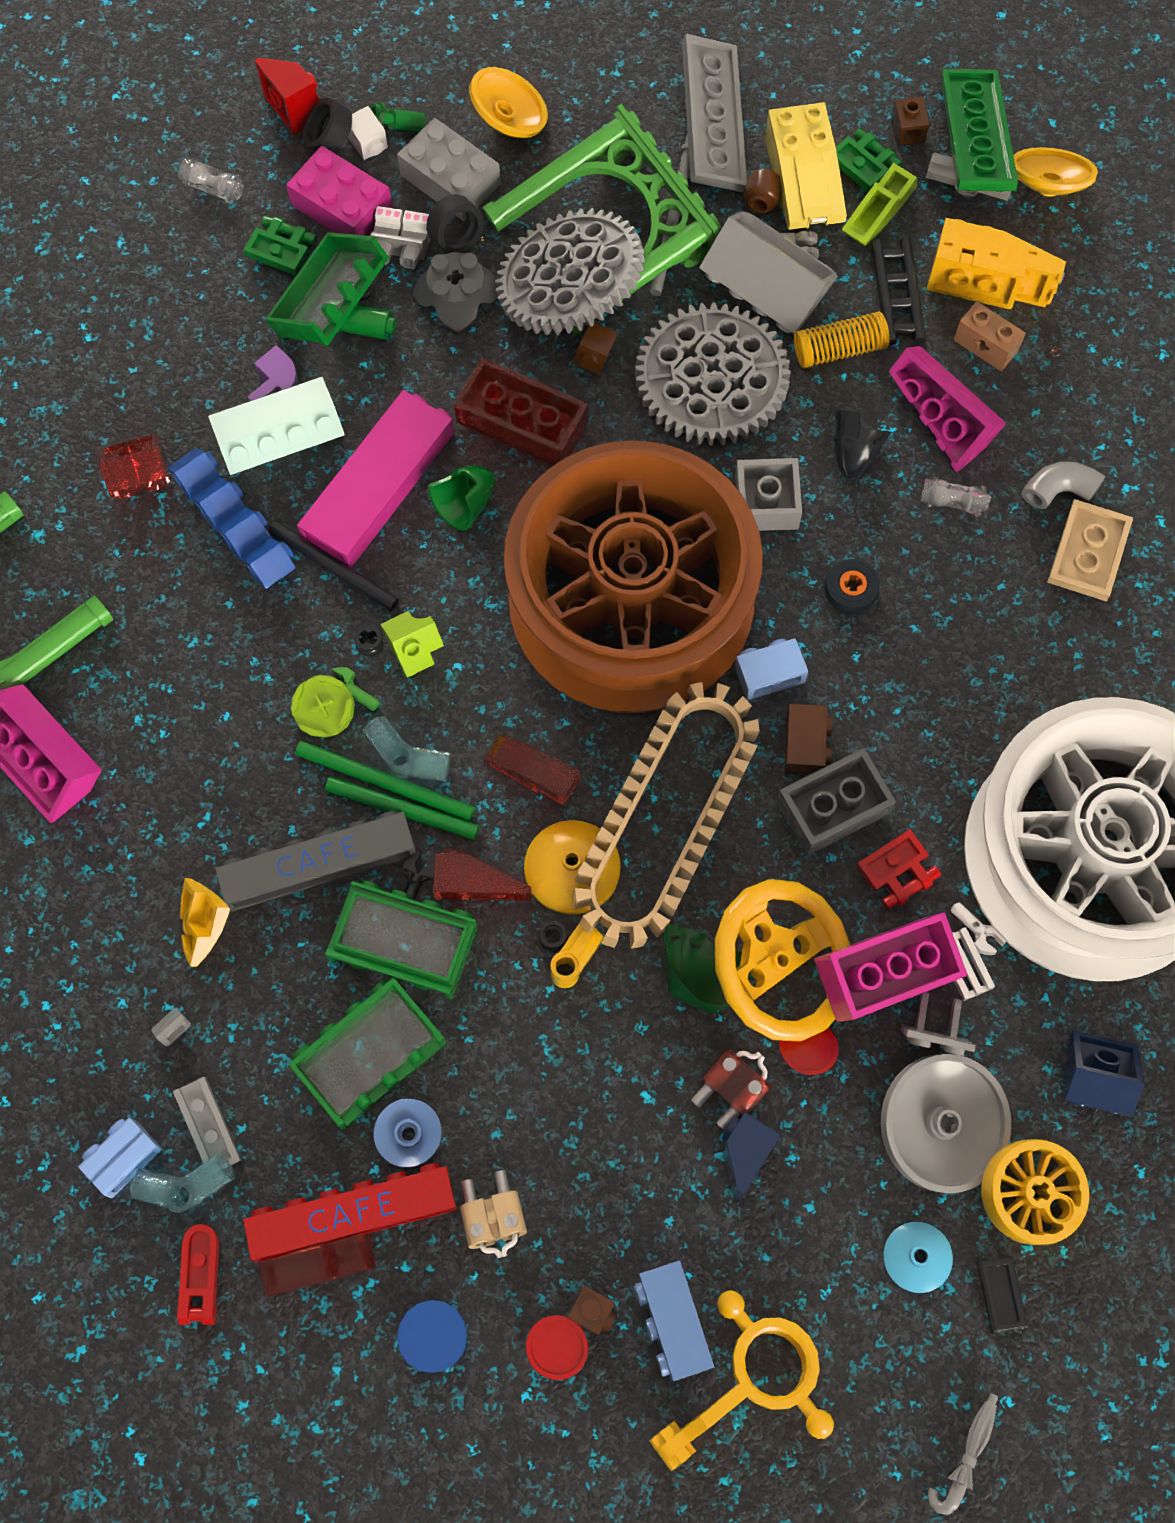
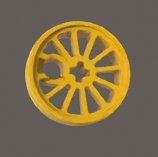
[981,1139,1089,1245]

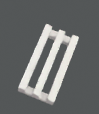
[953,927,995,1001]

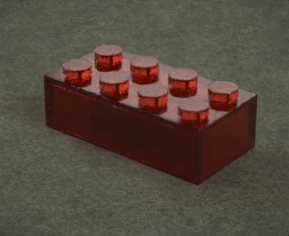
[454,357,589,465]

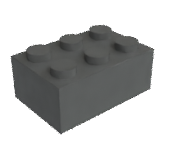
[776,748,897,856]

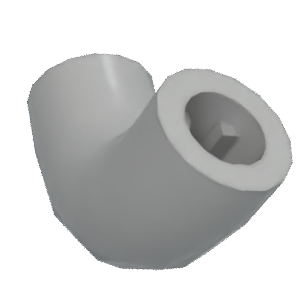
[1021,461,1106,509]

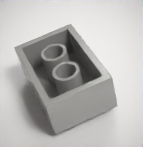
[397,118,501,221]

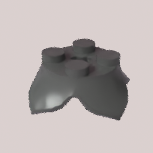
[413,252,498,333]

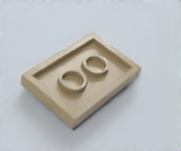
[1047,499,1133,602]

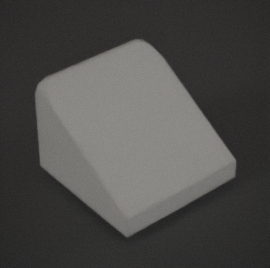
[151,1008,191,1047]

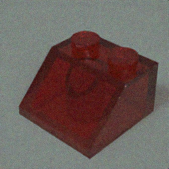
[99,432,170,499]

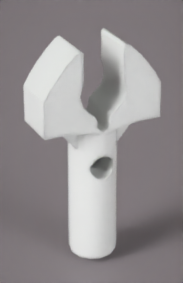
[951,902,1006,955]

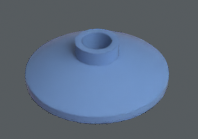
[374,1099,442,1168]

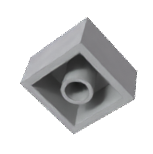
[735,458,802,531]

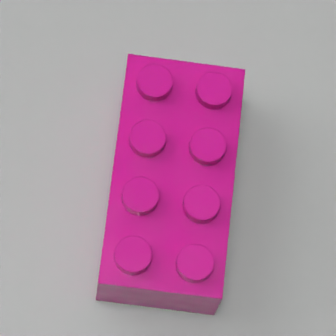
[814,912,968,1022]

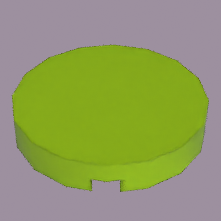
[291,675,355,738]

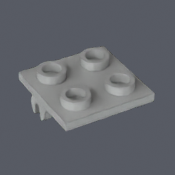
[900,992,976,1056]

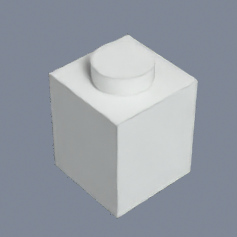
[348,106,388,160]

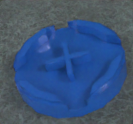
[397,1300,468,1373]

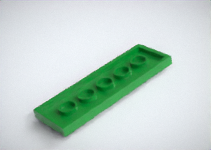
[940,69,1018,192]

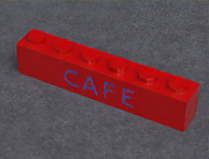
[243,1163,458,1263]

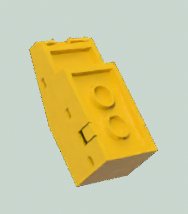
[926,218,1066,310]

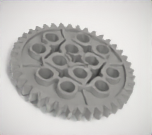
[495,208,645,335]
[635,302,791,446]

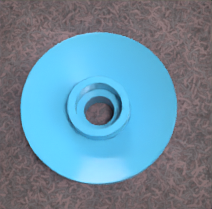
[883,1222,953,1293]

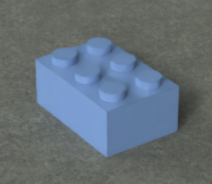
[634,1260,714,1382]

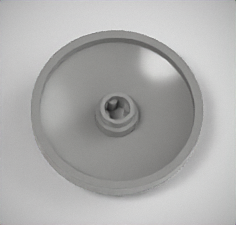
[881,1054,1011,1193]

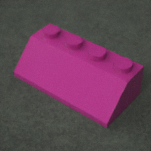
[0,684,102,823]

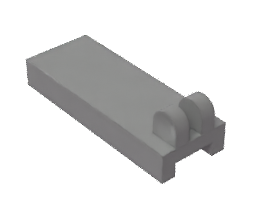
[173,1076,242,1175]

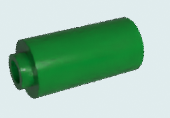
[332,300,397,340]

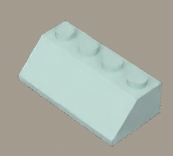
[208,377,345,475]

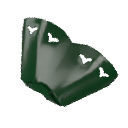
[664,925,757,1014]

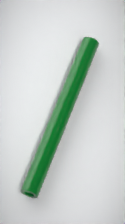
[325,776,480,841]

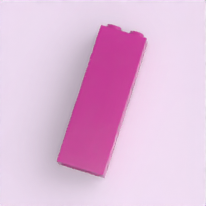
[297,390,454,568]

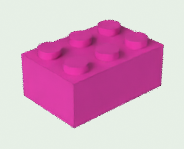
[286,146,393,236]

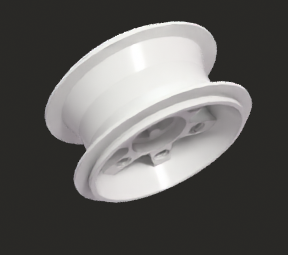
[964,697,1175,981]

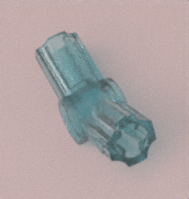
[362,715,451,781]
[130,1154,235,1213]

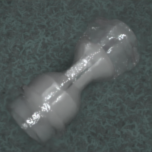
[178,158,244,203]
[920,476,991,516]

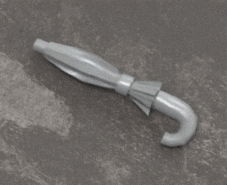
[927,1393,998,1515]

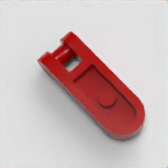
[177,1224,219,1325]

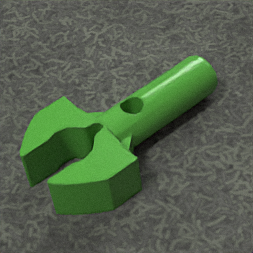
[332,667,379,711]

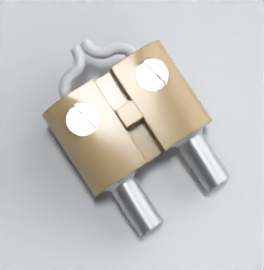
[460,1170,527,1258]

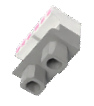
[371,206,430,269]

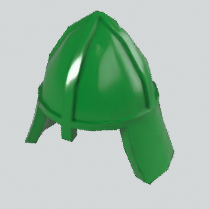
[428,465,496,531]

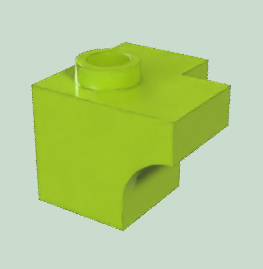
[380,611,444,678]

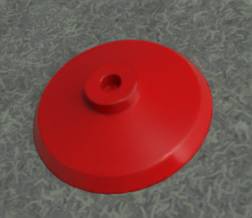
[780,1019,839,1075]
[526,1315,588,1380]

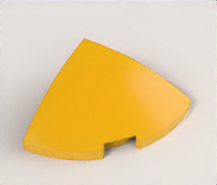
[180,878,230,967]

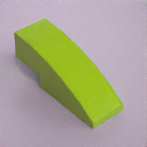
[842,163,918,246]

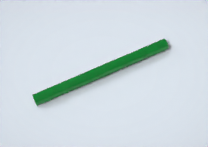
[295,741,476,822]

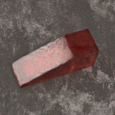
[433,849,532,901]

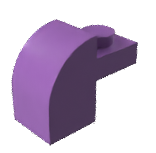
[248,345,300,402]

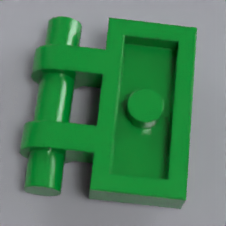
[836,128,902,192]
[243,216,318,276]

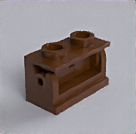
[784,704,833,774]

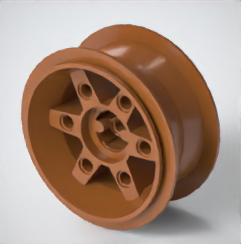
[504,441,763,713]

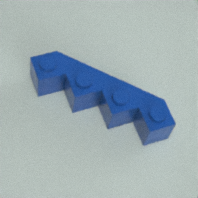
[167,447,296,589]

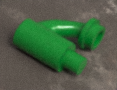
[370,102,426,132]

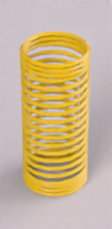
[794,311,890,368]

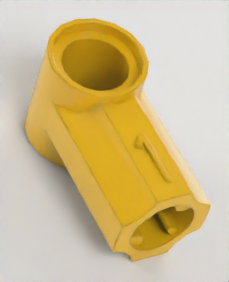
[550,921,604,988]

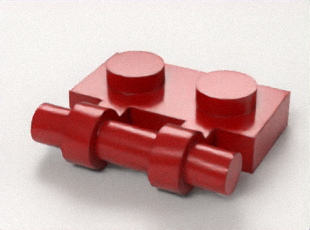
[856,829,941,910]

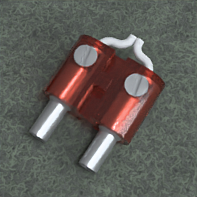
[691,1048,772,1131]

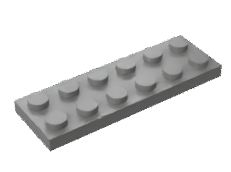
[682,34,747,192]

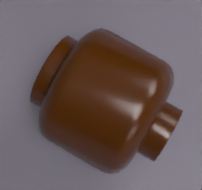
[743,168,781,213]

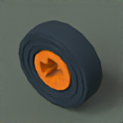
[825,558,880,614]

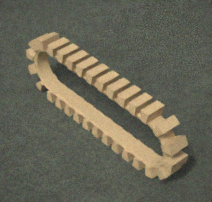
[572,682,760,949]

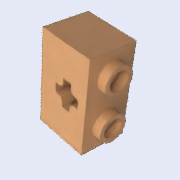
[954,301,1025,372]

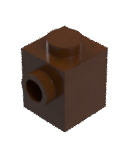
[891,96,929,146]
[572,321,618,375]
[567,1285,618,1336]

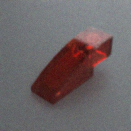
[483,734,580,805]
[259,1234,376,1297]

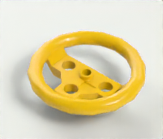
[715,879,850,1042]

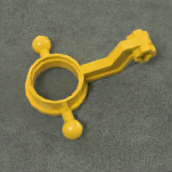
[649,1291,834,1471]

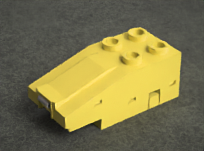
[765,102,847,230]

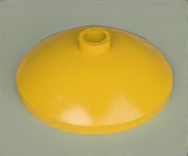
[469,67,548,138]
[1013,147,1098,197]
[524,820,620,915]

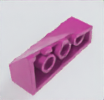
[889,346,1006,472]

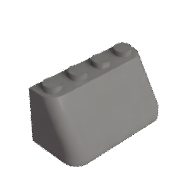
[699,211,837,334]

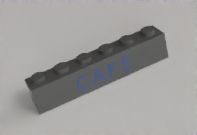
[215,811,416,912]

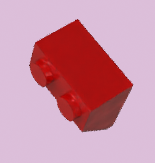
[255,58,320,135]

